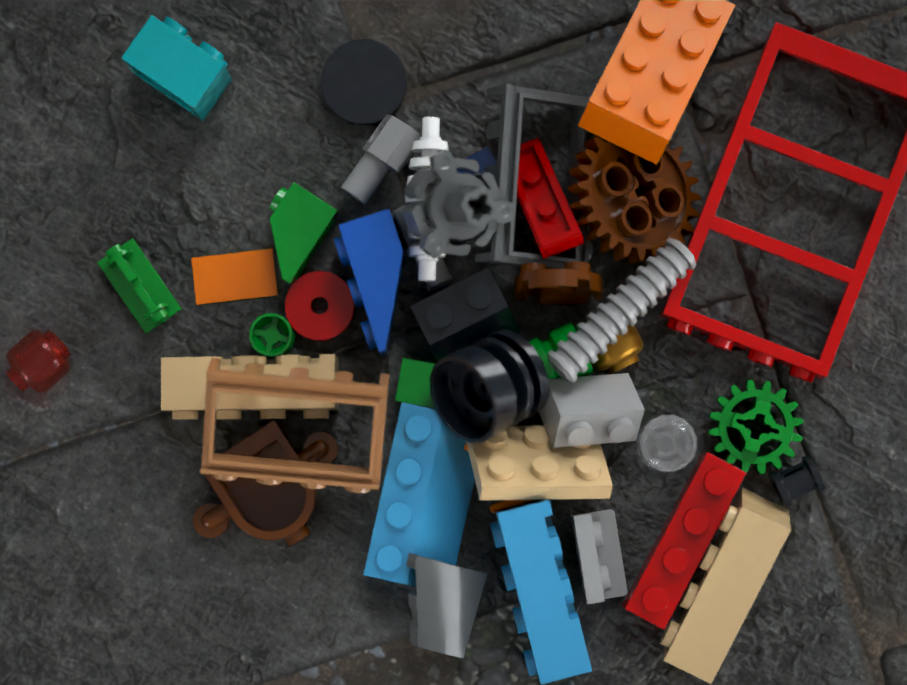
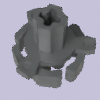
[402,150,514,258]

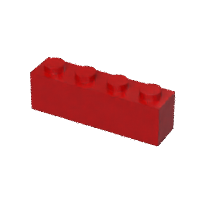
[622,452,746,629]

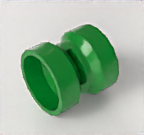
[249,313,295,359]

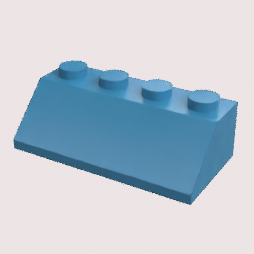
[363,402,475,586]

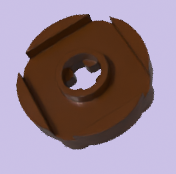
[515,261,602,306]

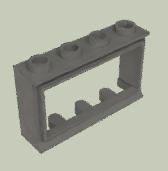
[475,84,597,269]

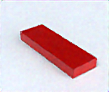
[517,137,584,259]

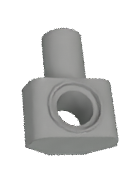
[341,115,422,205]

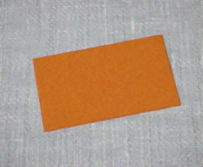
[191,248,278,305]

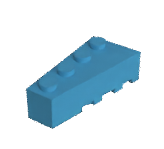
[490,499,592,685]

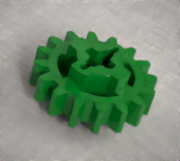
[707,380,804,474]

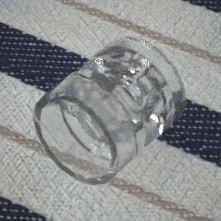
[636,415,697,472]

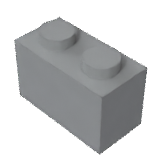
[539,373,645,448]

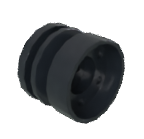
[430,330,549,443]

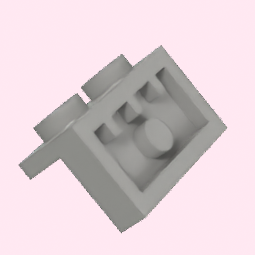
[571,509,628,604]

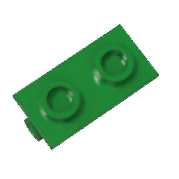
[97,238,182,334]

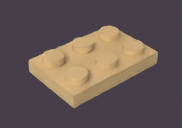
[466,425,613,500]

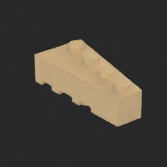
[161,354,339,420]
[660,487,791,684]

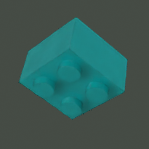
[121,15,232,121]

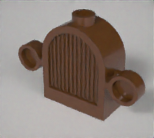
[193,420,339,547]

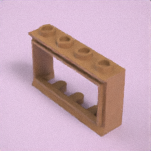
[200,358,390,493]

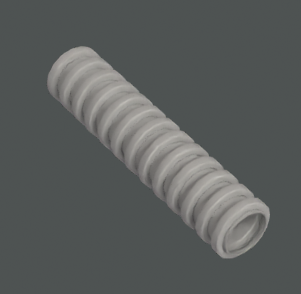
[546,238,697,383]

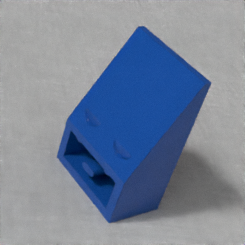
[334,209,405,356]

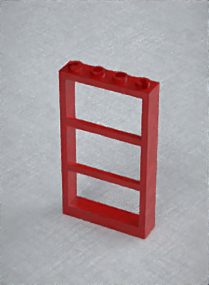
[659,22,907,383]

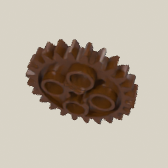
[568,136,701,265]

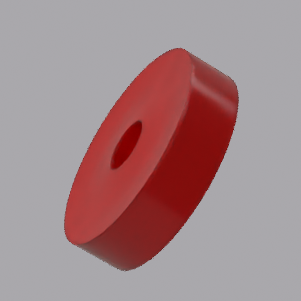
[285,271,355,341]

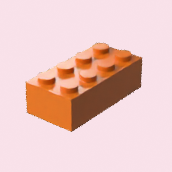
[578,0,735,165]

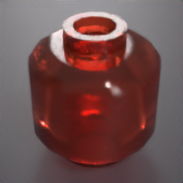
[6,329,72,394]

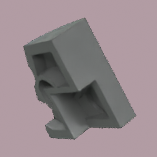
[407,553,487,659]

